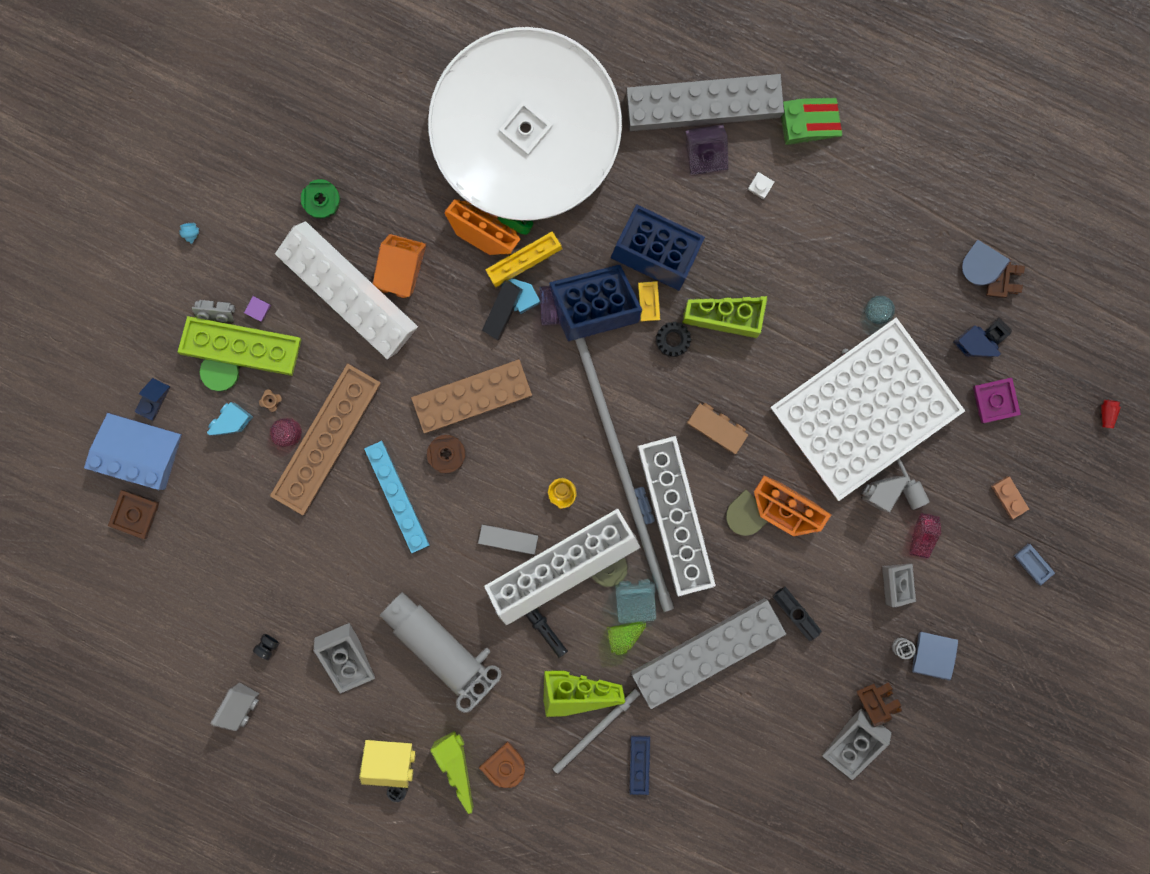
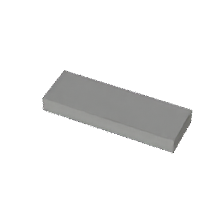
[478,524,538,555]

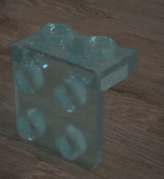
[615,579,656,623]

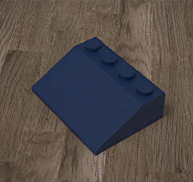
[611,204,705,291]
[549,265,642,342]

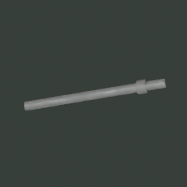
[553,689,640,774]

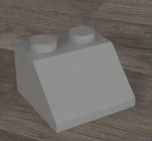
[861,476,909,512]
[211,682,259,731]

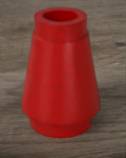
[1101,400,1121,428]

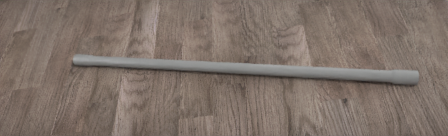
[575,338,674,612]

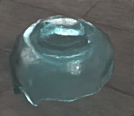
[865,296,895,324]

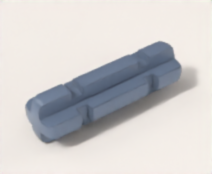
[634,487,655,524]

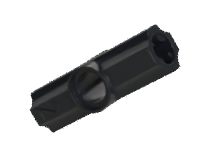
[772,586,822,642]

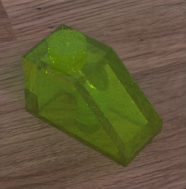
[607,621,646,655]

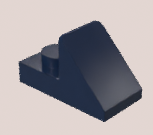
[135,378,171,421]

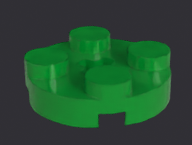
[301,179,340,219]

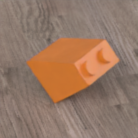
[373,234,426,298]

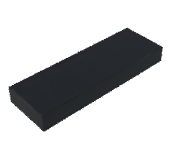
[482,280,523,340]

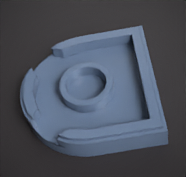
[962,240,1011,285]

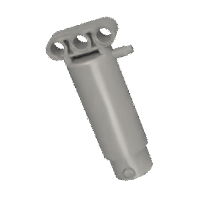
[379,592,501,712]

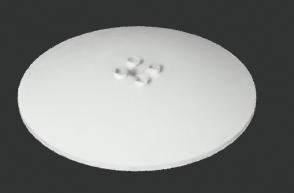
[428,27,622,221]

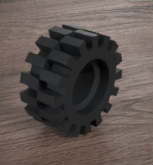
[656,322,691,357]

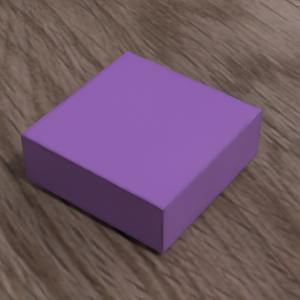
[244,296,271,322]

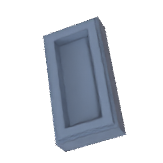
[1014,544,1055,585]

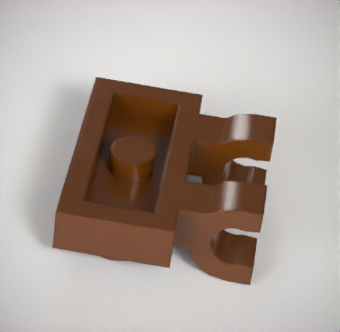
[986,259,1025,298]
[856,682,902,727]

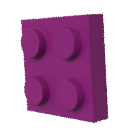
[973,378,1021,423]

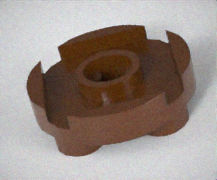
[427,435,466,473]

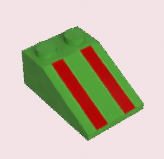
[781,98,842,145]

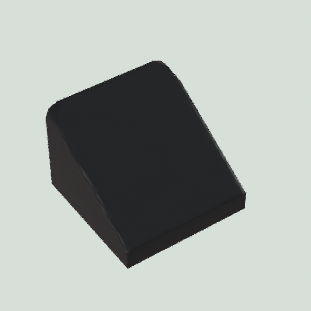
[984,317,1012,345]

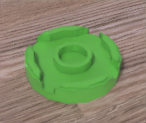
[200,359,239,391]

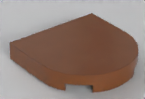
[479,741,525,788]

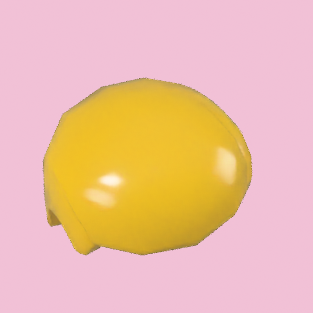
[547,478,577,509]

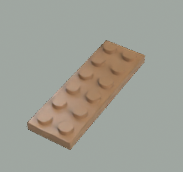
[411,359,532,434]

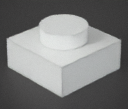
[748,172,774,199]

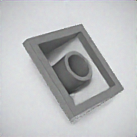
[882,564,916,607]

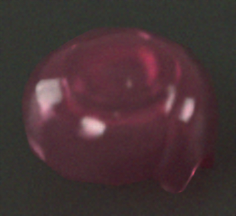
[270,418,302,447]

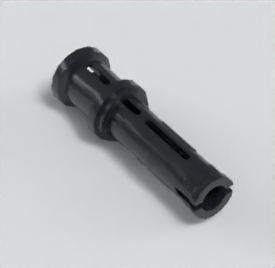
[524,608,568,658]

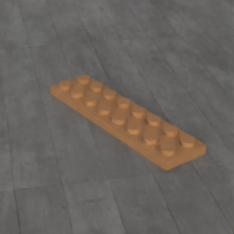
[270,363,381,515]

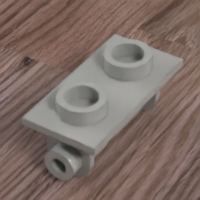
[192,300,235,323]

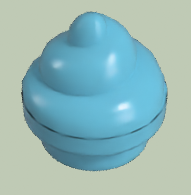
[179,223,199,244]

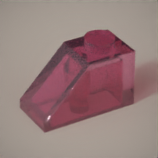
[910,513,941,559]

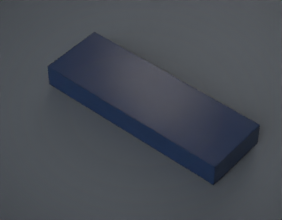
[629,736,650,795]

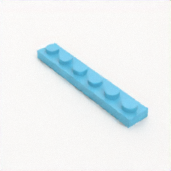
[364,441,430,553]

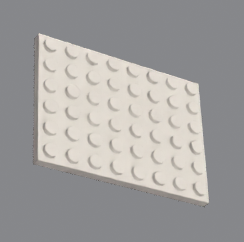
[770,317,965,501]

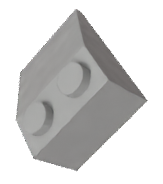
[314,623,375,693]
[822,709,891,780]

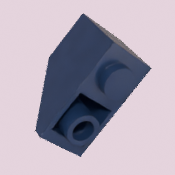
[953,325,1001,358]

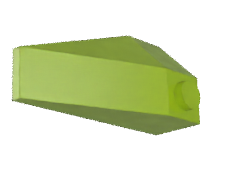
[544,671,625,717]
[431,731,473,814]

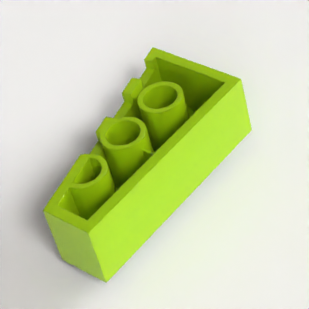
[682,296,767,338]

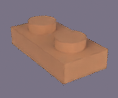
[991,476,1029,519]

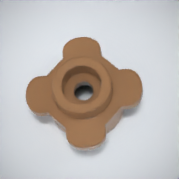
[259,389,282,412]

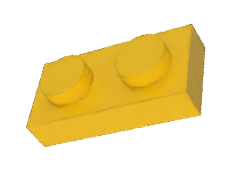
[638,282,660,322]

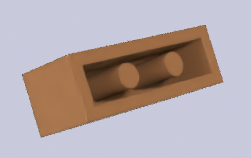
[686,403,748,454]

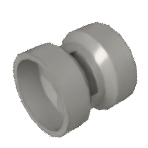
[892,637,915,659]

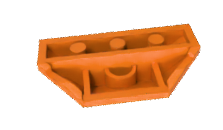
[444,199,520,255]
[754,475,831,536]

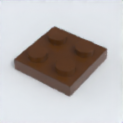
[108,490,159,539]

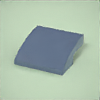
[912,632,958,680]

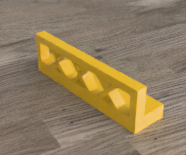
[486,231,562,287]

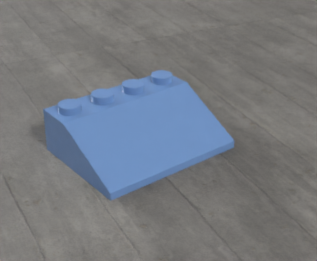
[84,413,182,490]

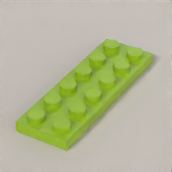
[178,316,301,376]

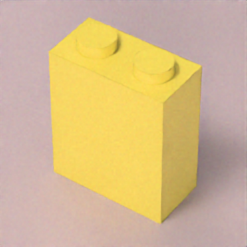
[360,740,416,788]

